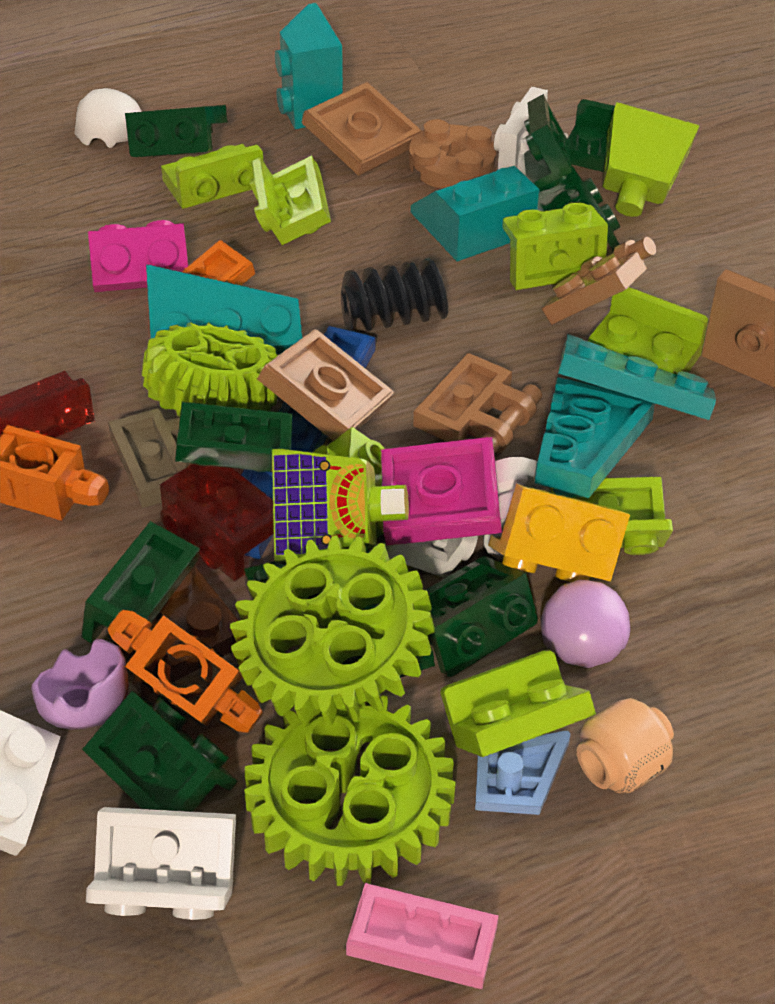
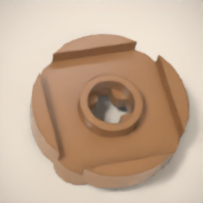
[409,119,496,189]

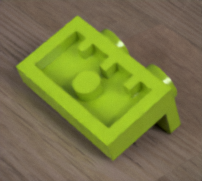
[161,144,264,209]
[503,203,608,290]
[588,287,708,375]
[440,650,596,757]

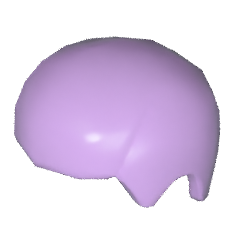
[540,580,630,668]
[31,639,129,730]

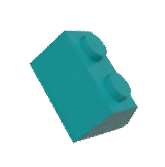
[275,3,343,129]
[411,165,539,261]

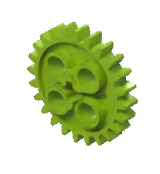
[230,535,435,726]
[244,695,456,886]

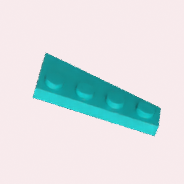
[534,377,655,498]

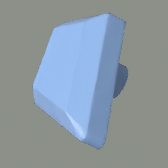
[475,731,570,815]

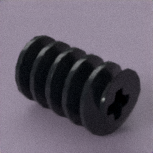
[341,258,448,331]

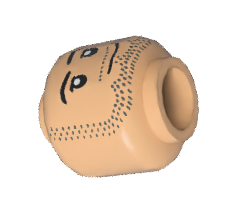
[577,698,674,794]

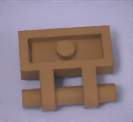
[541,237,656,325]
[413,353,542,454]

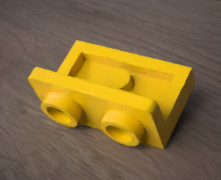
[488,484,630,583]

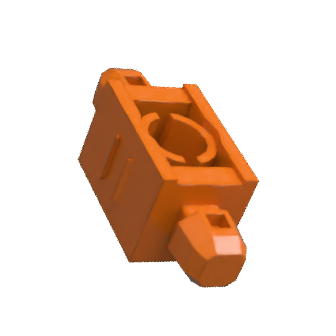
[0,425,109,521]
[108,610,263,733]

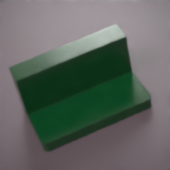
[81,521,200,644]

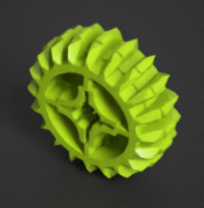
[142,322,278,416]

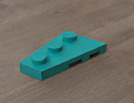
[146,264,302,354]
[558,334,716,420]

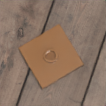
[302,82,422,176]
[702,269,775,388]
[257,329,394,441]

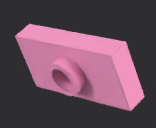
[346,883,498,989]

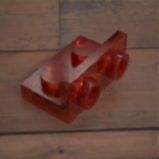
[0,371,95,438]
[159,464,274,581]

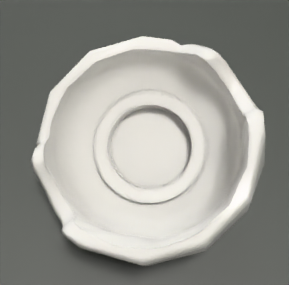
[74,88,142,148]

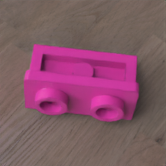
[88,220,188,292]

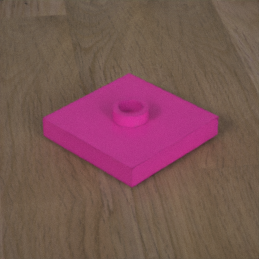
[381,437,502,546]

